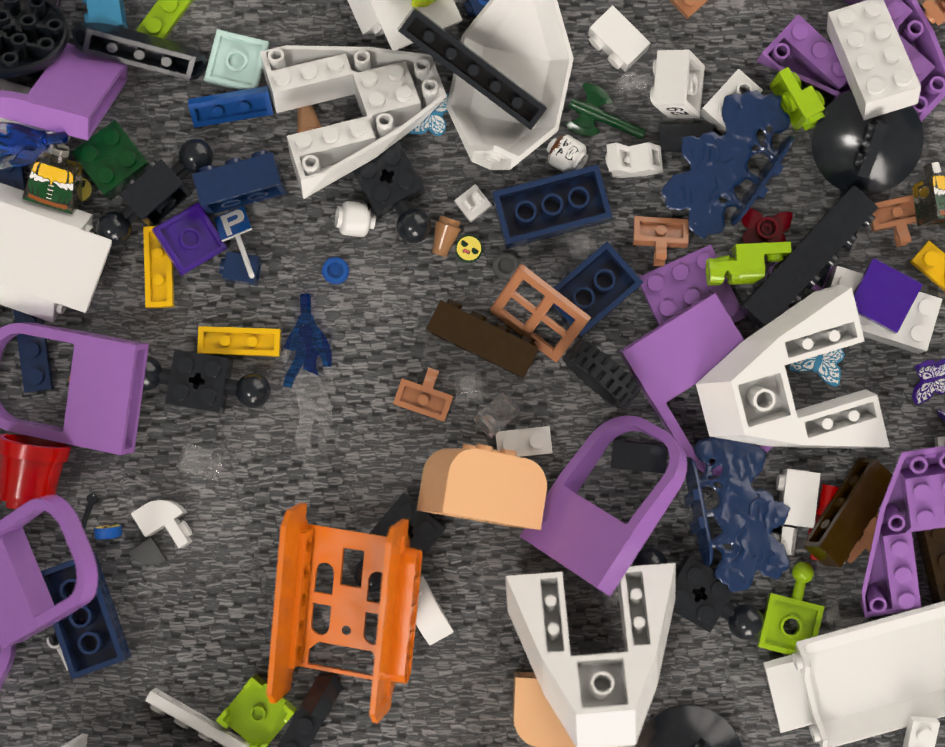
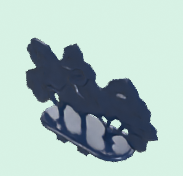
[662,90,795,239]
[684,437,790,592]

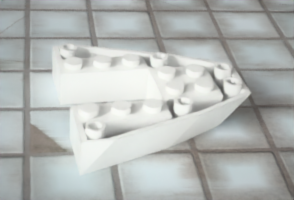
[260,45,447,199]
[696,284,890,449]
[505,563,675,747]

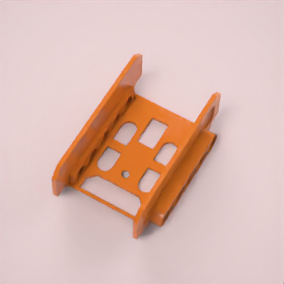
[266,502,423,723]

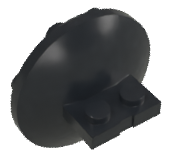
[0,0,68,78]
[811,89,924,195]
[634,705,742,747]

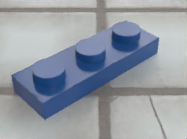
[188,86,274,128]

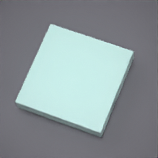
[204,29,270,90]

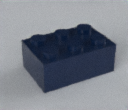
[192,151,287,215]
[551,241,644,339]

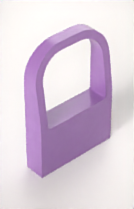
[0,43,128,140]
[618,293,772,476]
[0,322,149,455]
[519,415,687,596]
[0,495,98,649]

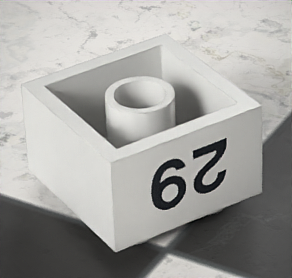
[650,50,705,118]

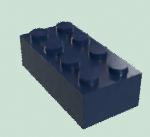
[492,164,612,249]
[41,553,132,680]

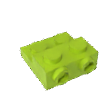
[769,67,825,132]

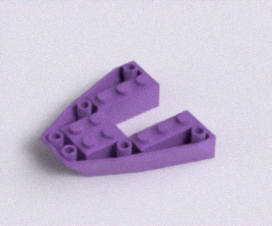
[756,0,945,121]
[860,446,945,618]

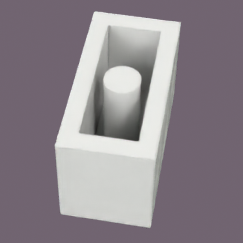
[588,5,651,72]
[776,469,821,528]

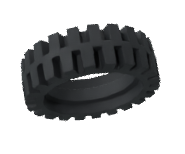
[563,339,641,411]

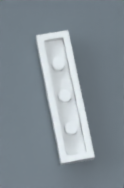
[145,688,250,747]

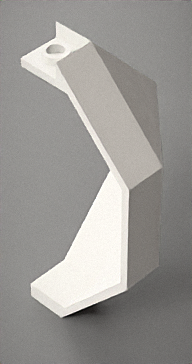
[446,0,574,170]

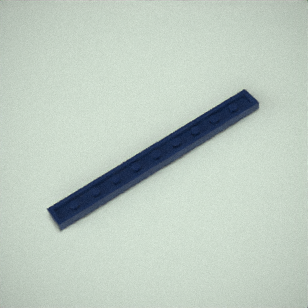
[0,145,54,393]

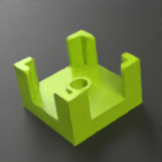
[216,674,298,747]

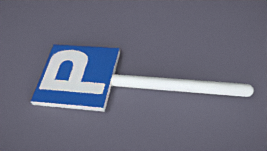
[214,206,254,278]

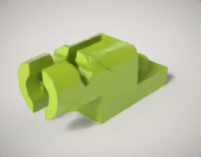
[705,242,792,286]

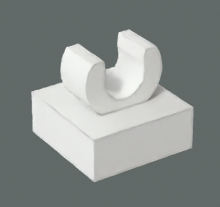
[454,184,492,223]
[770,526,798,556]

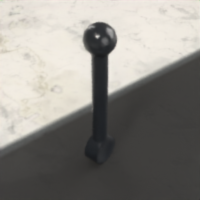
[81,493,98,530]

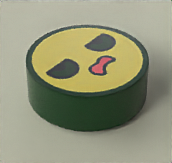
[455,235,482,263]

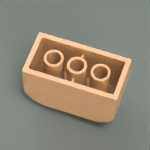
[417,444,547,530]
[513,671,576,747]

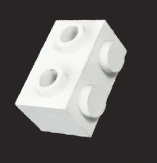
[700,69,763,135]

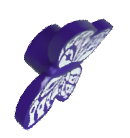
[912,359,945,405]

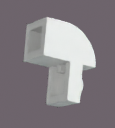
[605,142,663,178]
[131,500,193,548]
[416,576,454,645]

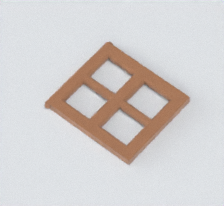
[490,264,591,363]

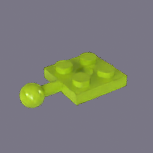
[756,562,825,655]

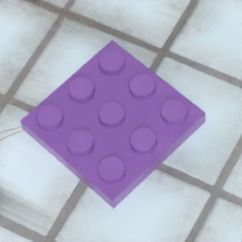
[639,244,745,326]

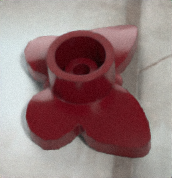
[741,208,793,244]

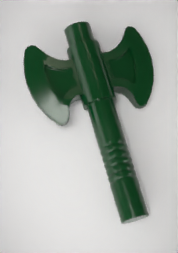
[566,83,646,139]

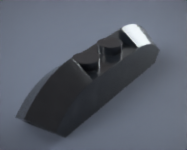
[71,22,208,81]
[277,673,343,747]

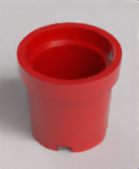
[0,433,72,512]

